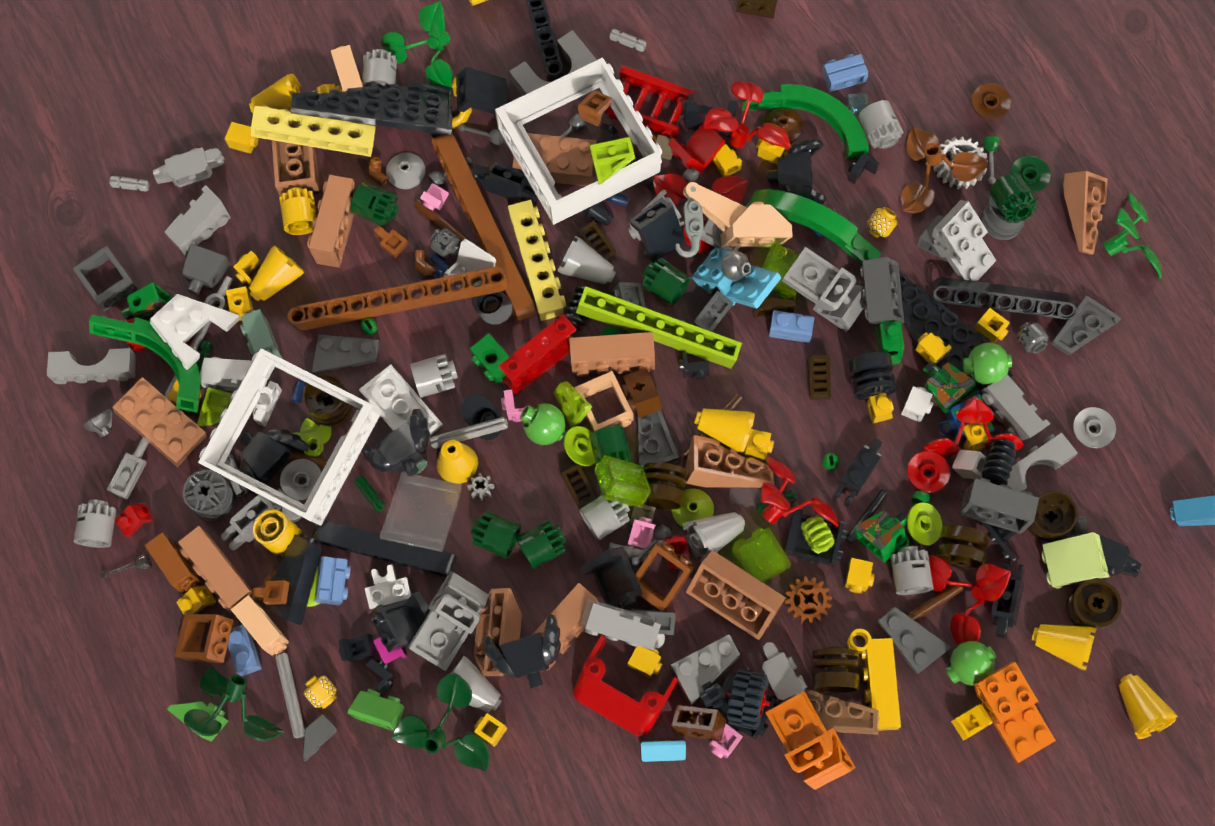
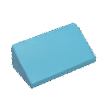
[641,740,686,762]

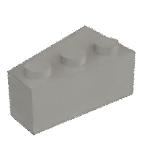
[165,185,231,255]
[980,375,1050,440]
[580,599,661,650]
[671,635,740,707]

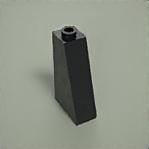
[259,535,322,626]

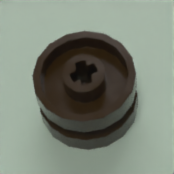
[937,525,989,569]
[1066,579,1122,633]

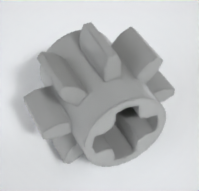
[467,473,495,501]

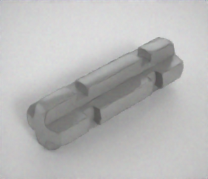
[610,29,646,52]
[109,176,150,192]

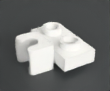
[253,381,282,427]
[365,564,411,609]

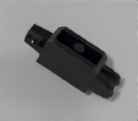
[472,162,538,204]
[832,438,883,507]
[1068,532,1142,577]
[991,562,1025,639]

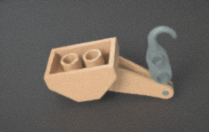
[675,182,792,258]

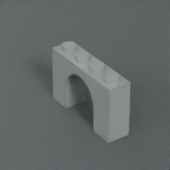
[509,30,597,96]

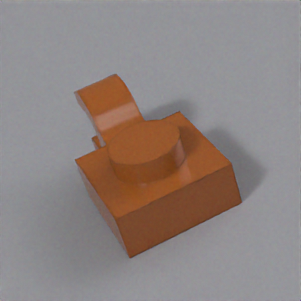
[373,225,409,258]
[251,580,289,605]

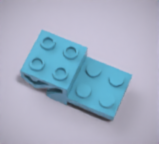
[692,247,781,309]

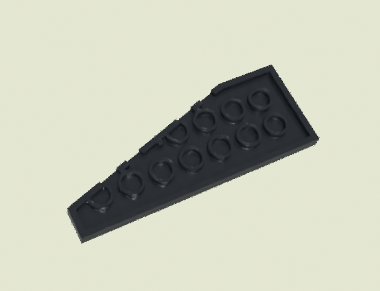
[291,82,453,135]
[899,270,1013,405]

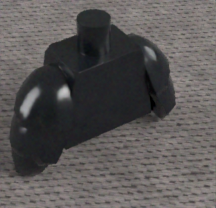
[767,140,826,204]
[361,409,430,476]
[240,429,309,496]
[483,614,561,689]

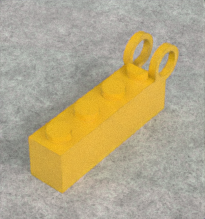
[847,629,901,731]

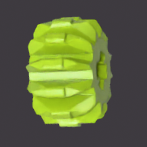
[801,515,834,554]

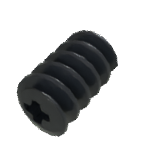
[563,286,589,331]
[982,439,1016,485]

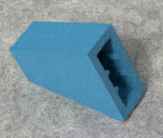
[1170,496,1215,526]

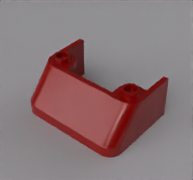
[573,635,678,737]

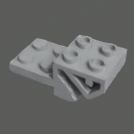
[932,200,996,281]
[782,247,867,332]
[408,571,489,671]

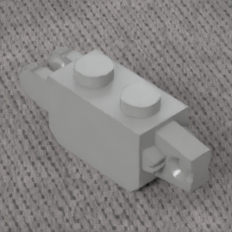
[153,147,225,187]
[221,489,284,550]
[762,642,807,703]

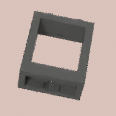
[73,246,138,312]

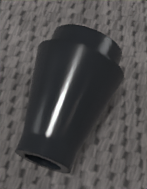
[583,202,614,226]

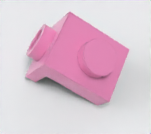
[420,184,449,211]
[501,389,524,422]
[628,516,655,549]
[709,724,743,759]

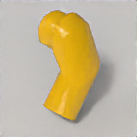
[452,108,472,129]

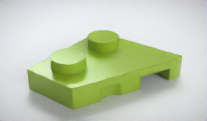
[590,137,635,185]
[553,381,592,428]
[197,387,233,427]

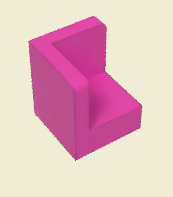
[373,637,407,664]

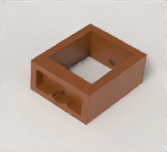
[145,532,202,594]
[635,542,695,612]
[174,614,234,663]

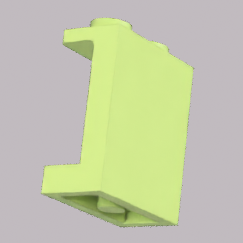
[1041,532,1109,589]

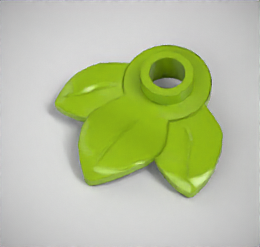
[293,418,331,457]

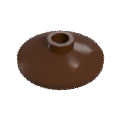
[971,83,1011,120]
[763,108,802,143]

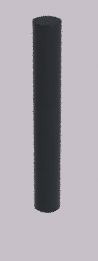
[845,489,888,544]

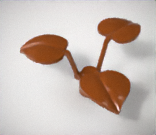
[901,127,988,213]

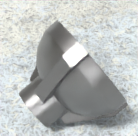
[722,251,751,282]
[82,409,112,438]

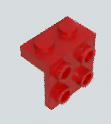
[668,123,725,173]

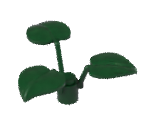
[183,666,284,741]
[391,673,490,772]

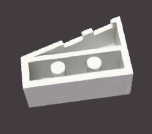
[200,357,267,393]

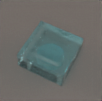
[847,93,869,115]

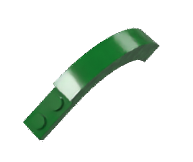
[741,84,869,160]
[747,189,881,266]
[89,315,200,413]

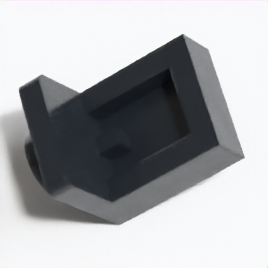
[848,153,880,184]
[679,352,709,379]
[339,634,376,662]
[366,659,395,694]

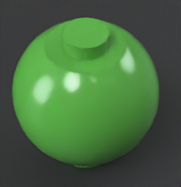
[963,343,1012,385]
[520,403,566,445]
[946,641,996,686]

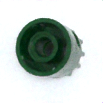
[990,173,1038,224]
[350,182,398,226]
[642,258,691,307]
[589,426,633,475]
[471,511,521,559]
[515,520,566,570]

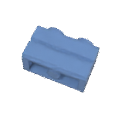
[822,54,868,92]
[769,310,814,343]
[314,557,351,605]
[228,625,262,676]

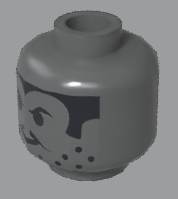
[430,228,460,258]
[1017,322,1049,353]

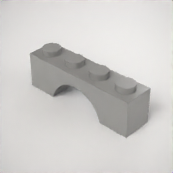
[47,348,136,384]
[1008,433,1078,492]

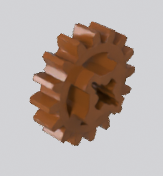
[784,576,832,625]

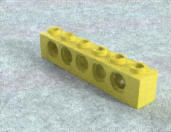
[251,106,376,157]
[508,200,567,321]

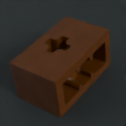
[622,368,662,418]
[671,705,726,741]

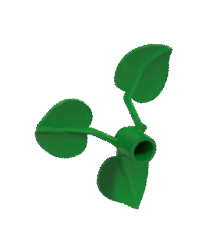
[381,1,453,88]
[1103,192,1161,280]

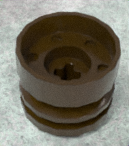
[302,374,353,427]
[639,462,687,510]
[1028,491,1078,542]
[812,647,860,693]

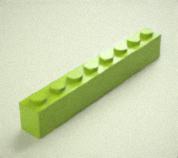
[576,286,742,369]

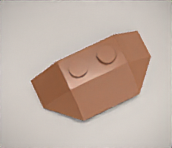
[473,588,522,676]

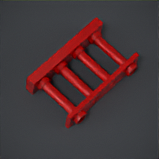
[605,65,695,140]
[498,314,577,397]

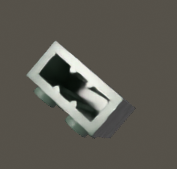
[240,309,283,359]

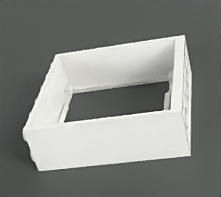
[495,58,662,225]
[198,349,382,525]

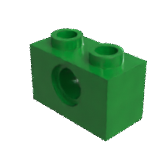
[470,334,509,385]

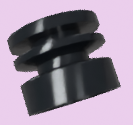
[847,352,898,400]

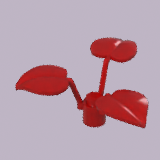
[704,81,790,149]
[653,173,748,253]
[922,397,1024,458]
[761,457,839,528]
[928,555,1011,645]

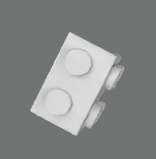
[444,239,496,289]

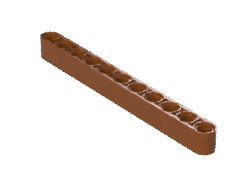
[432,132,536,322]
[287,267,509,331]

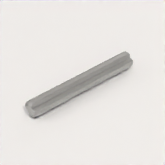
[430,417,508,448]
[275,653,305,738]

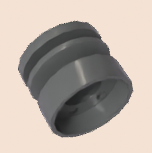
[980,196,1027,240]
[182,470,236,521]

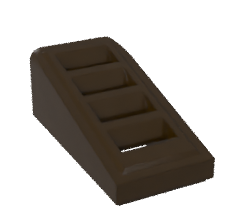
[576,220,617,260]
[752,297,795,318]
[808,355,831,400]
[560,464,597,509]

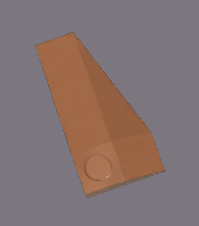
[1063,171,1108,255]
[686,435,774,488]

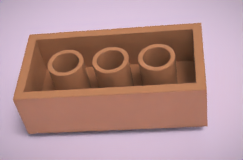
[270,121,320,197]
[512,133,597,186]
[307,175,357,268]
[569,332,655,377]
[112,377,207,467]
[178,526,258,613]
[686,550,786,640]
[532,583,599,672]

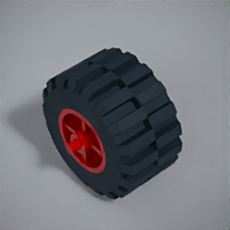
[726,669,770,730]

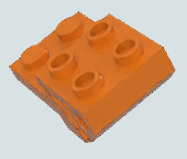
[974,662,1056,763]
[765,691,855,790]

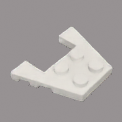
[150,294,239,370]

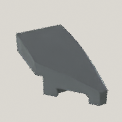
[303,714,337,761]

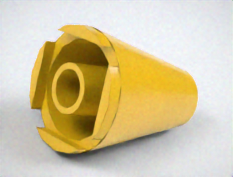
[249,74,302,113]
[249,245,304,301]
[694,408,755,453]
[436,440,478,484]
[1032,624,1096,671]
[1119,674,1177,739]

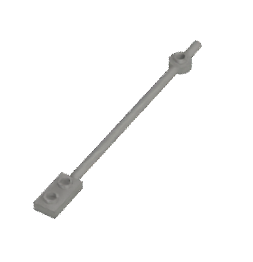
[107,276,233,500]

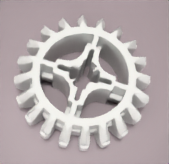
[934,136,988,189]

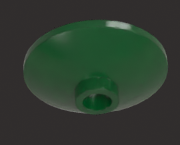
[1010,156,1051,193]

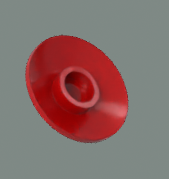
[907,451,950,492]

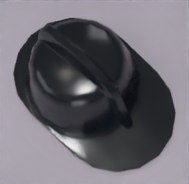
[472,291,513,325]
[461,394,503,440]

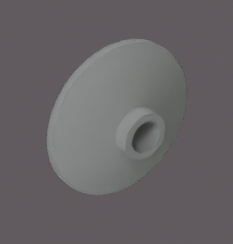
[386,153,426,189]
[1073,407,1116,448]
[280,459,321,500]

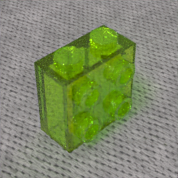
[762,243,801,300]
[595,455,651,508]
[731,527,791,583]

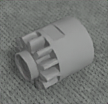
[362,49,397,88]
[858,100,904,149]
[410,354,458,398]
[579,490,630,541]
[73,500,116,548]
[891,546,934,595]

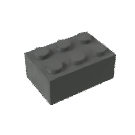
[861,257,904,325]
[959,478,1039,534]

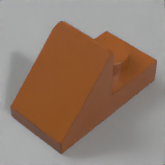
[578,90,612,126]

